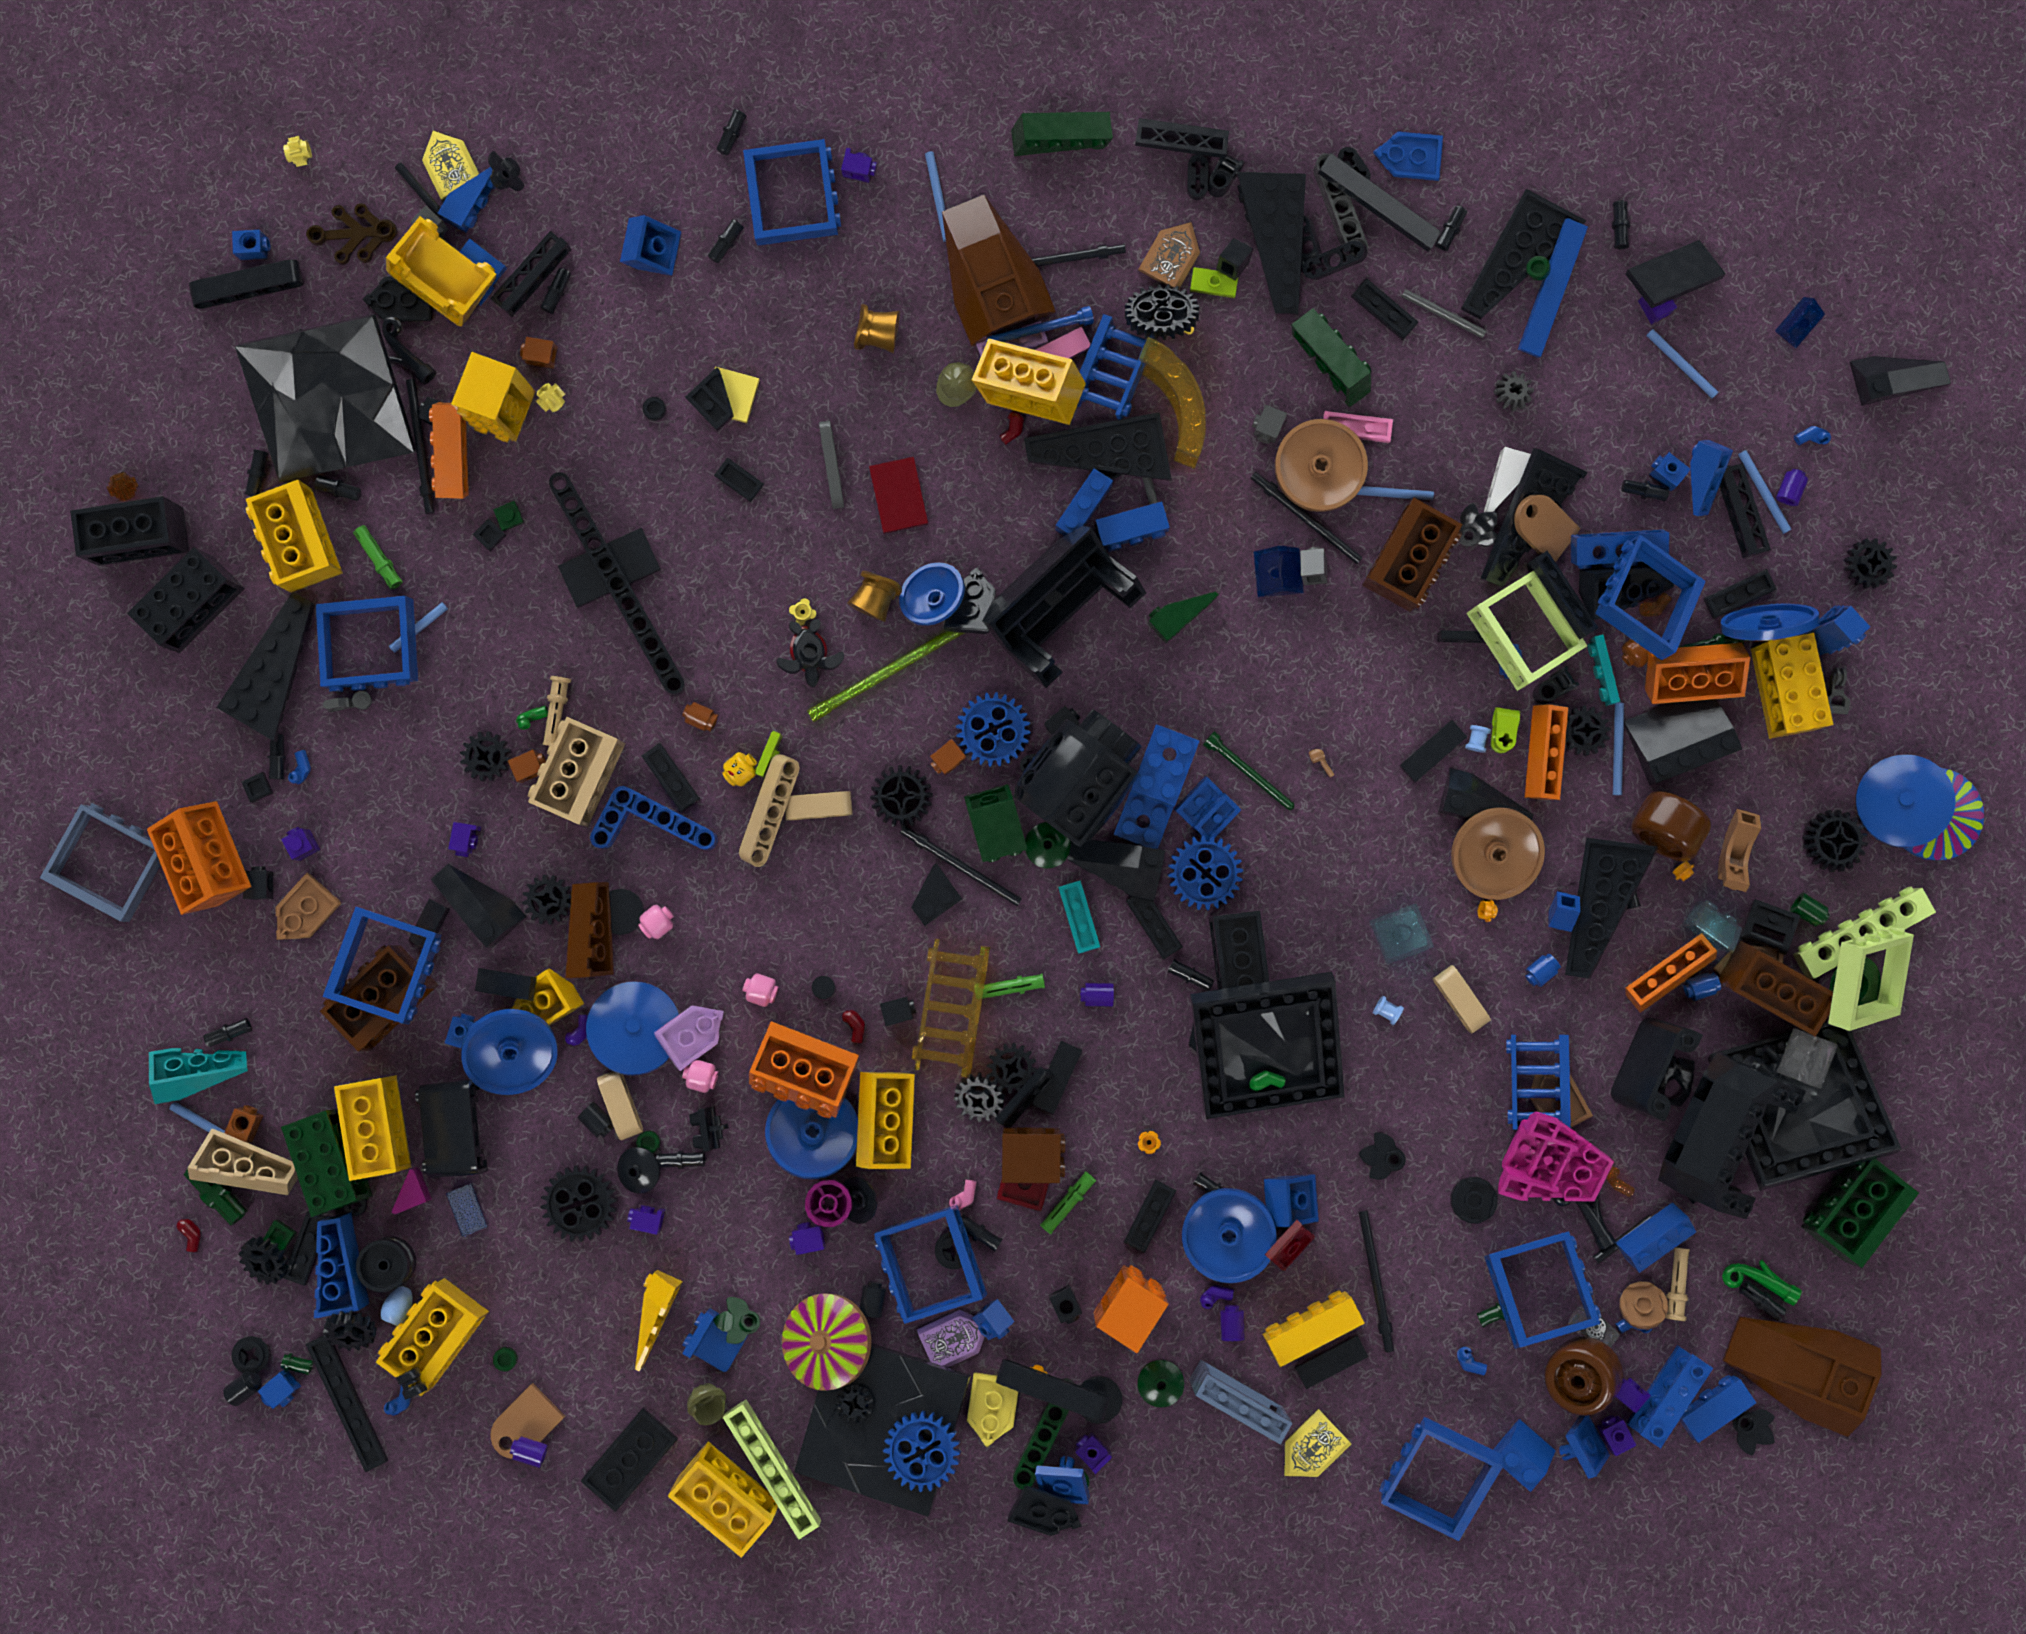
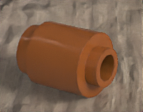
[682,702,719,732]

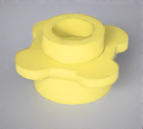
[789,598,816,626]

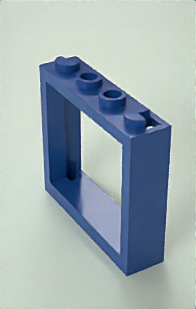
[743,139,841,246]
[1595,534,1706,660]
[316,596,418,692]
[322,907,442,1025]
[874,1205,987,1324]
[1484,1231,1601,1349]
[1379,1417,1503,1541]

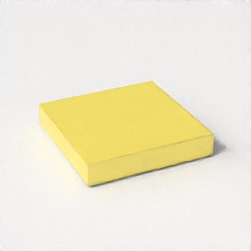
[714,367,760,423]

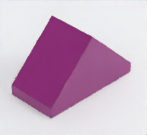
[391,1167,432,1214]

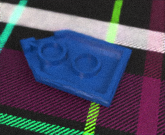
[1373,131,1443,181]

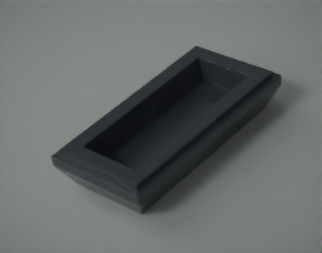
[714,457,764,502]

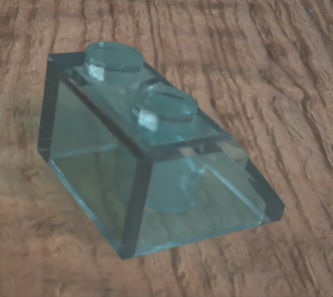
[1681,900,1742,951]
[1369,903,1434,964]

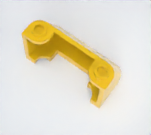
[386,216,497,327]

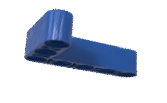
[590,786,718,850]

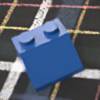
[620,215,681,276]
[1264,1174,1319,1227]
[1493,1419,1556,1492]

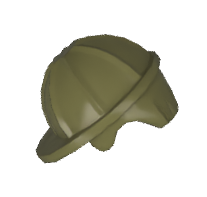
[936,362,977,407]
[687,1383,726,1426]

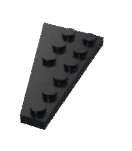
[1237,172,1306,315]
[1461,189,1586,320]
[1024,412,1172,481]
[1481,448,1588,587]
[216,592,314,743]
[1565,837,1658,979]

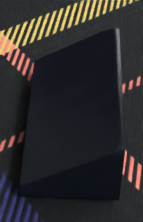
[408,898,450,948]

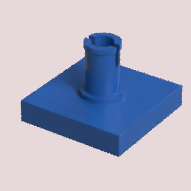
[1559,1415,1610,1479]
[1035,1456,1090,1504]

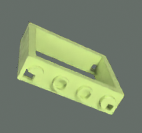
[1467,571,1587,691]
[1828,927,1914,1031]

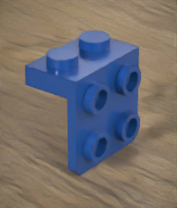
[682,1308,748,1372]

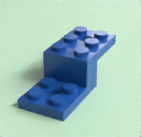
[1113,724,1199,849]

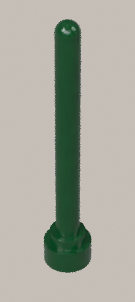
[1203,731,1295,810]

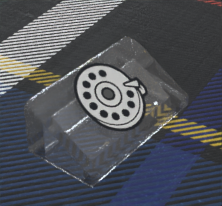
[1568,1304,1620,1348]

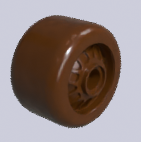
[1631,791,1711,862]
[1545,1336,1623,1416]

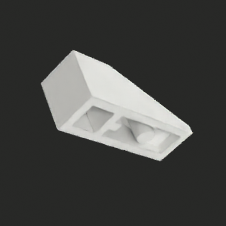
[1484,447,1531,512]

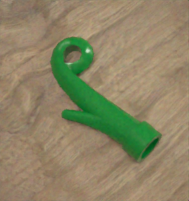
[1722,1260,1802,1306]

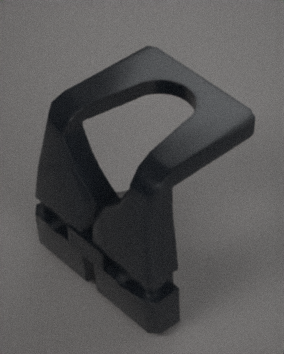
[1657,1056,1695,1107]

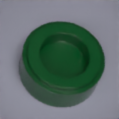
[1526,256,1551,281]
[636,1130,661,1153]
[493,1347,518,1372]

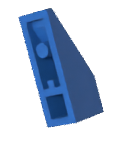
[1690,440,1733,516]

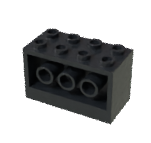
[70,496,189,566]
[127,547,245,653]
[1209,910,1269,990]

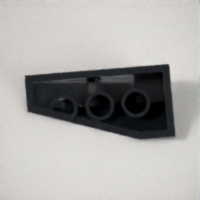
[431,864,527,948]

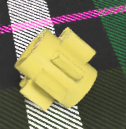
[283,136,312,167]
[536,383,565,412]

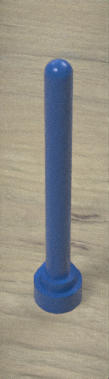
[986,306,1094,343]

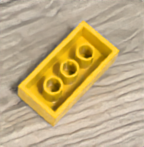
[856,1072,915,1169]
[1262,1290,1365,1367]

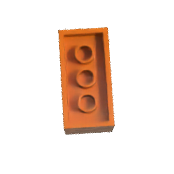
[147,801,251,915]
[749,1021,859,1118]
[1093,1265,1169,1353]

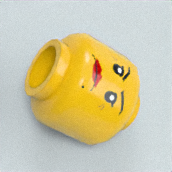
[722,752,757,787]

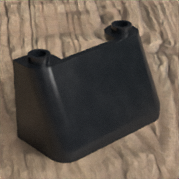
[1611,1018,1703,1122]
[415,1079,488,1178]

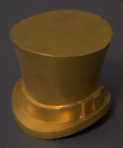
[854,304,900,354]
[847,571,902,622]

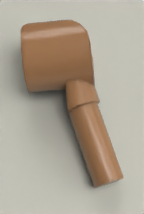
[1309,749,1335,778]

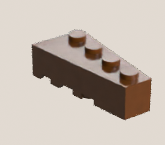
[565,882,614,978]

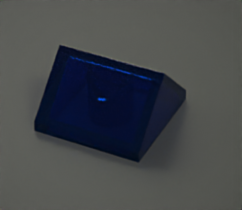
[1253,546,1304,597]

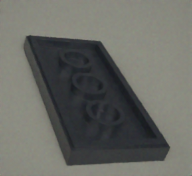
[1625,240,1726,308]
[558,528,661,608]
[581,1407,678,1512]

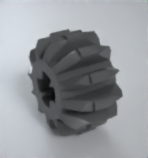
[1494,371,1534,412]

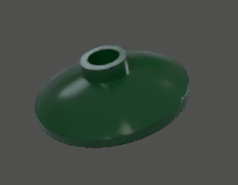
[1025,822,1071,869]
[1137,1360,1184,1408]

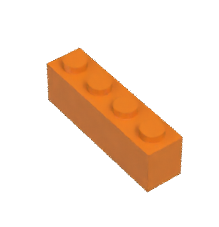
[429,402,469,499]
[1524,705,1568,800]
[1625,933,1717,1013]

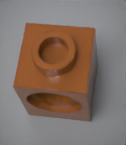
[520,337,557,369]
[930,739,967,776]
[508,750,546,783]
[225,1105,263,1143]

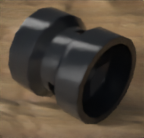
[396,1367,427,1400]

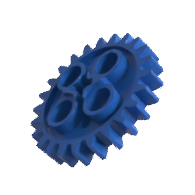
[956,692,1031,768]
[1167,835,1243,910]
[883,1411,961,1492]

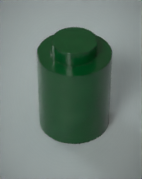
[1790,892,1830,927]

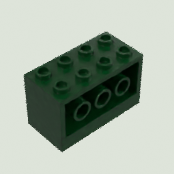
[281,1109,373,1217]
[1801,1159,1919,1268]

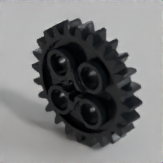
[1125,284,1199,340]
[540,1165,618,1242]

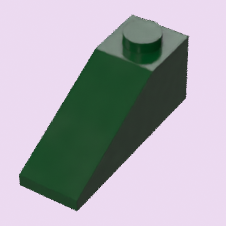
[1148,591,1219,643]

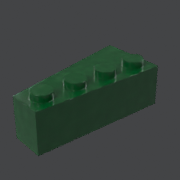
[1011,112,1113,156]
[1291,308,1372,408]

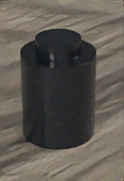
[577,1102,613,1138]
[860,1281,886,1318]
[223,1371,262,1406]

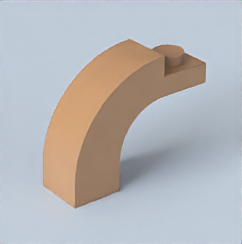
[1718,809,1761,892]

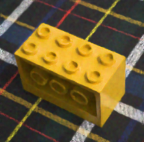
[972,338,1086,425]
[451,352,536,443]
[246,480,342,593]
[1750,633,1833,739]
[334,1075,411,1181]
[376,1278,489,1396]
[668,1441,778,1558]

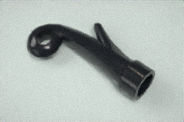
[382,316,437,385]
[1553,1197,1616,1250]

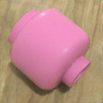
[638,905,674,939]
[742,973,779,1007]
[682,1060,719,1093]

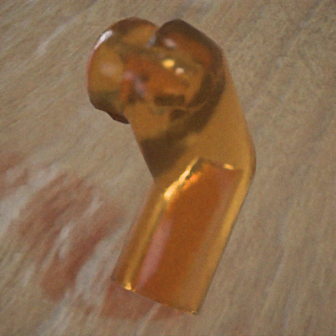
[1639,592,1672,617]
[1606,1166,1635,1197]

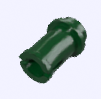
[1476,1303,1505,1327]
[281,1353,313,1375]

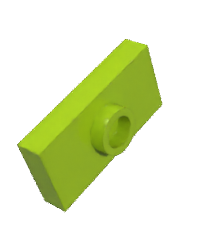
[1190,267,1238,298]
[755,731,783,778]

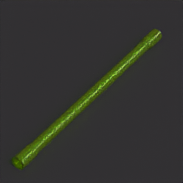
[807,631,964,722]

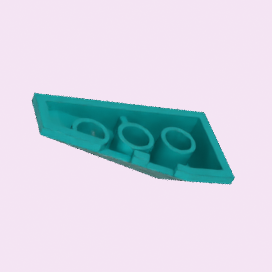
[149,1048,248,1104]

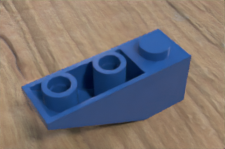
[438,167,496,233]

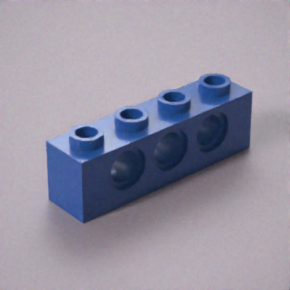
[1571,529,1669,569]

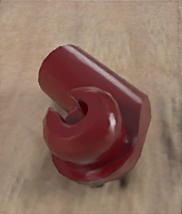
[999,411,1024,445]
[842,1010,865,1043]
[176,1219,201,1252]

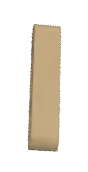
[739,754,800,867]

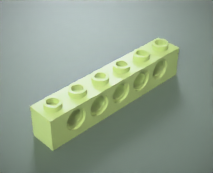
[1793,886,1936,979]
[723,1400,821,1539]

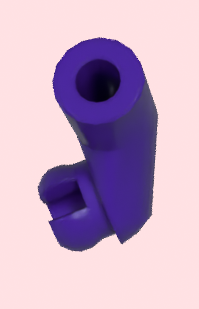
[565,1015,588,1046]
[1200,1286,1234,1309]

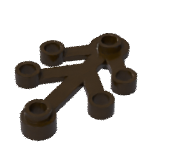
[306,203,397,265]

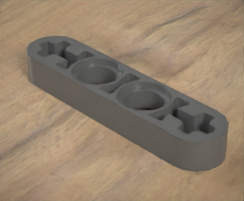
[819,420,845,509]

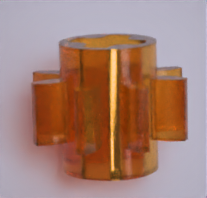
[107,472,139,501]

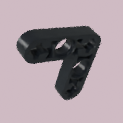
[1301,215,1368,280]

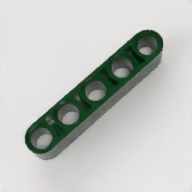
[1013,1378,1075,1490]

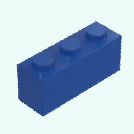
[1055,468,1113,536]
[1095,501,1170,552]
[1616,1202,1696,1273]
[1679,1375,1756,1443]

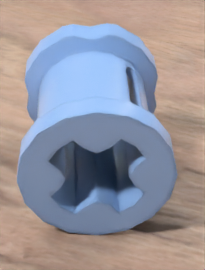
[1465,725,1491,753]
[1373,996,1404,1025]

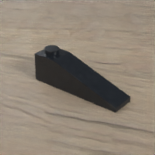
[1849,356,1951,406]
[1579,565,1674,620]
[1438,768,1534,821]
[1068,840,1165,901]

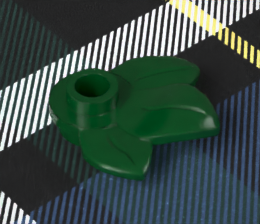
[713,1297,760,1344]

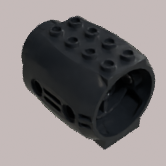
[1014,709,1142,847]

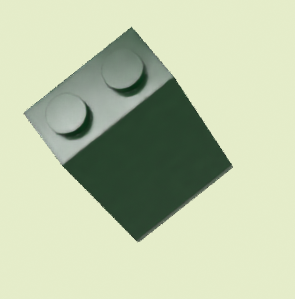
[964,784,1027,862]

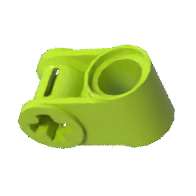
[1491,707,1520,753]

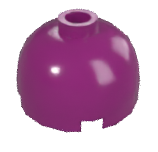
[805,1180,852,1227]

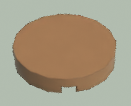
[1619,1281,1668,1330]

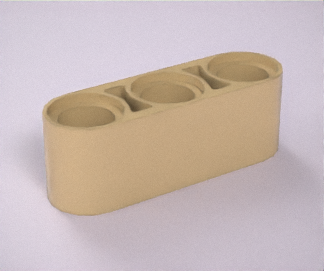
[785,791,853,820]
[1433,965,1491,1034]
[597,1071,643,1141]

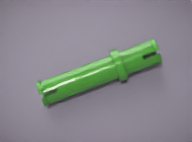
[353,525,403,590]
[974,973,1045,1000]
[1040,1171,1097,1234]

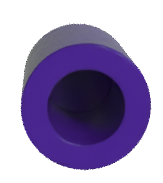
[1776,469,1809,506]
[1080,983,1114,1007]
[1220,1305,1245,1341]
[510,1436,548,1468]

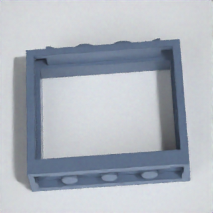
[40,803,161,922]
[1189,1359,1292,1445]

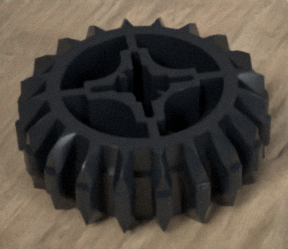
[870,765,933,828]
[1802,810,1868,872]

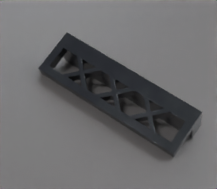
[1135,118,1229,158]
[490,231,572,317]
[1719,463,1771,559]
[1526,550,1599,640]

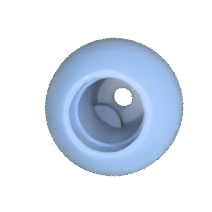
[381,1286,413,1326]

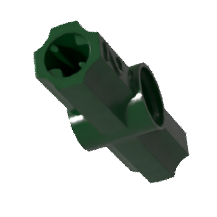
[184,1169,248,1226]

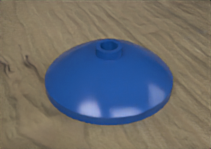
[899,563,965,625]

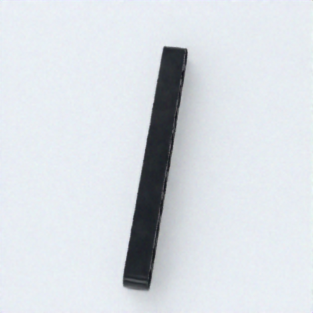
[549,472,685,697]

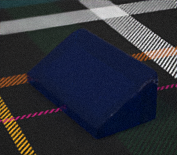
[1775,297,1825,348]
[446,1183,488,1237]

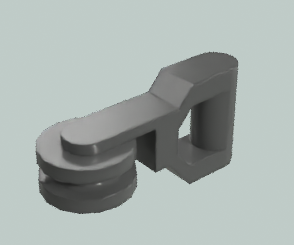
[1827,667,1850,715]
[323,691,372,712]

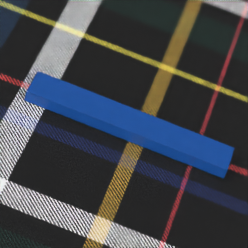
[1518,218,1588,358]

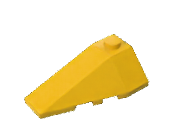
[511,968,584,1026]
[635,1270,683,1371]

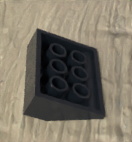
[1624,699,1743,785]

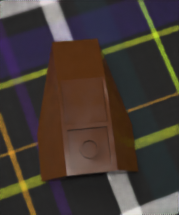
[942,195,1056,347]
[1723,1316,1882,1437]

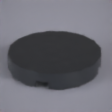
[609,889,644,935]
[1450,1177,1498,1224]
[1080,1375,1122,1424]

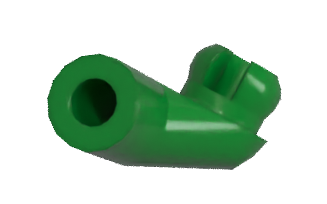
[516,706,548,730]
[1249,1071,1286,1091]

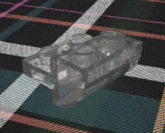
[1777,1028,1838,1089]

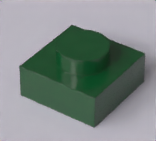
[493,501,525,532]
[263,1219,297,1251]

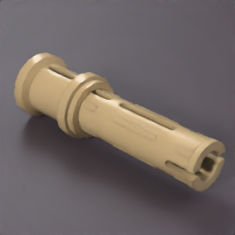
[542,676,571,746]
[1665,1247,1690,1321]

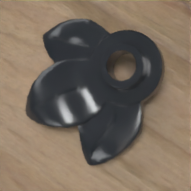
[488,151,525,191]
[1459,503,1498,547]
[1359,1132,1406,1180]
[1732,1409,1775,1456]

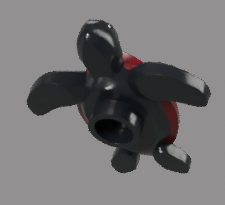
[776,619,844,688]

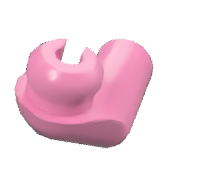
[949,1180,977,1210]

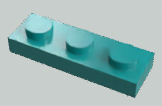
[1587,635,1620,706]
[1058,880,1100,954]

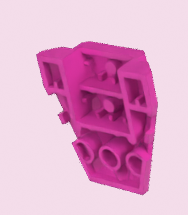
[1498,1112,1614,1201]

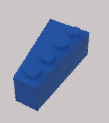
[1802,605,1870,655]
[314,1212,369,1319]

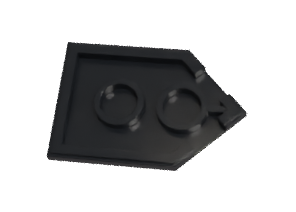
[362,276,432,322]
[944,567,996,634]
[1007,1486,1082,1536]

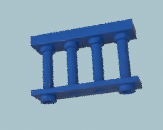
[1077,314,1158,420]
[1506,1034,1571,1129]
[1626,1345,1713,1449]

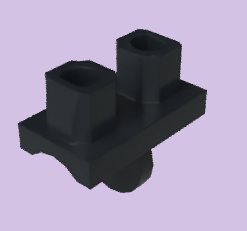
[689,1106,729,1151]

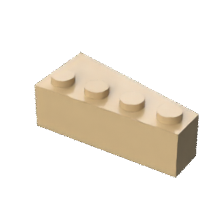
[188,1128,298,1195]

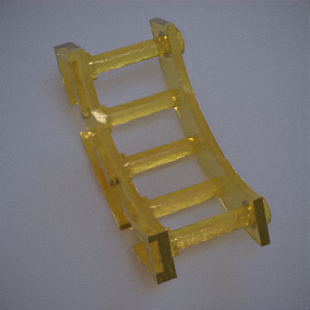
[1139,337,1206,469]
[912,939,990,1078]

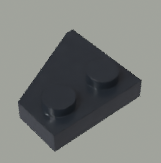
[685,367,734,432]
[911,863,962,926]

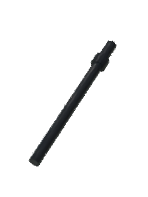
[1031,244,1126,267]
[406,379,434,514]
[1250,471,1363,564]
[900,826,1022,906]
[1358,1210,1394,1352]

